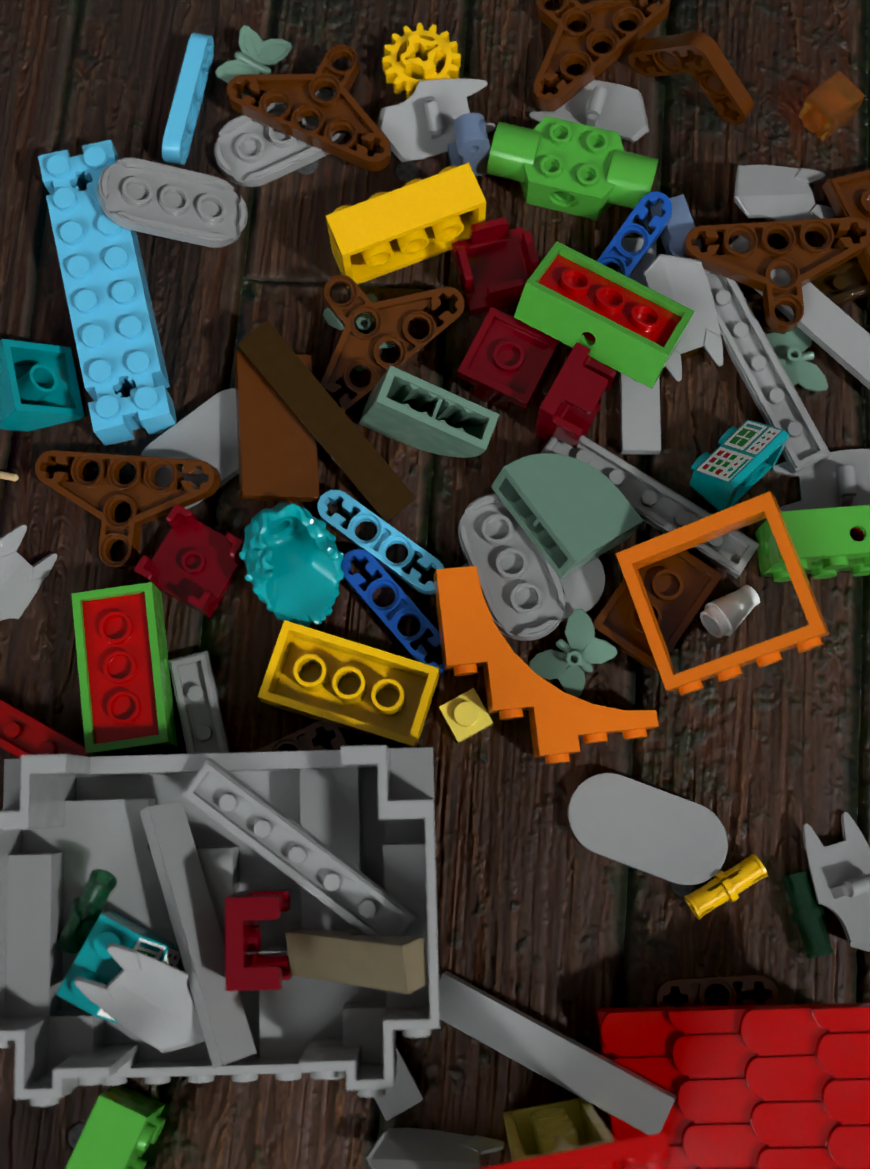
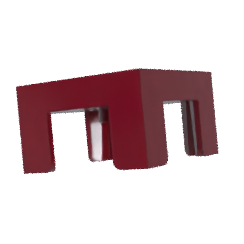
[134,504,245,618]
[225,890,292,991]

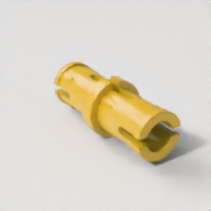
[684,853,768,920]

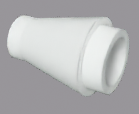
[700,585,760,638]

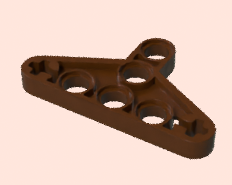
[533,0,671,112]
[227,44,391,172]
[682,217,870,333]
[320,275,465,412]
[35,450,221,569]

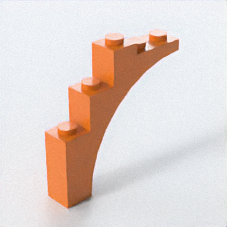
[433,566,659,764]

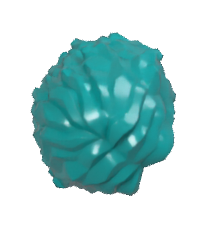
[239,503,344,627]

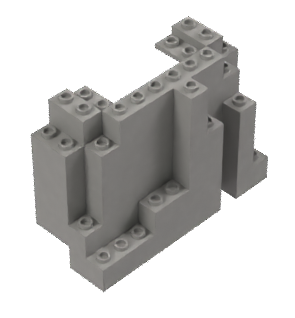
[0,745,440,1107]

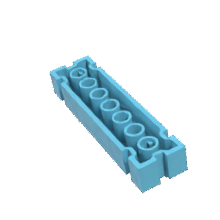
[38,139,178,446]

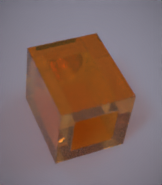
[798,71,865,141]

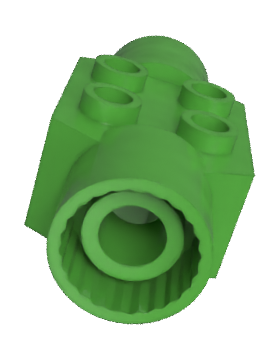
[487,116,659,220]

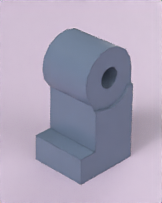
[448,113,490,176]
[644,194,702,257]

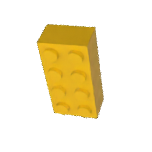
[325,163,486,288]
[258,620,439,748]

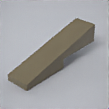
[285,929,429,994]

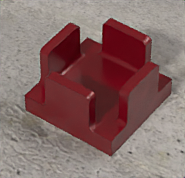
[452,217,539,316]
[457,307,560,411]
[534,342,616,448]

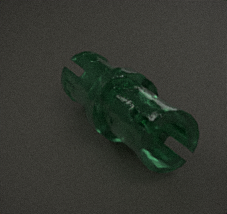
[57,869,117,954]
[781,870,834,959]

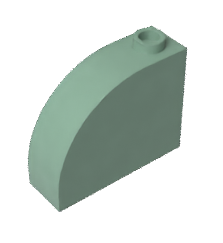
[358,365,500,458]
[491,453,643,579]

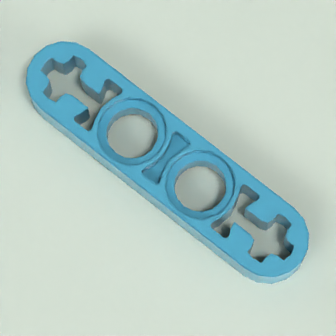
[162,33,214,165]
[317,489,445,595]

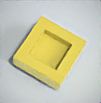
[439,688,493,743]

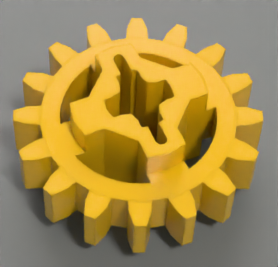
[382,23,461,99]

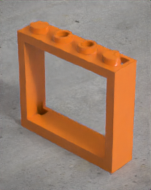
[616,491,830,696]

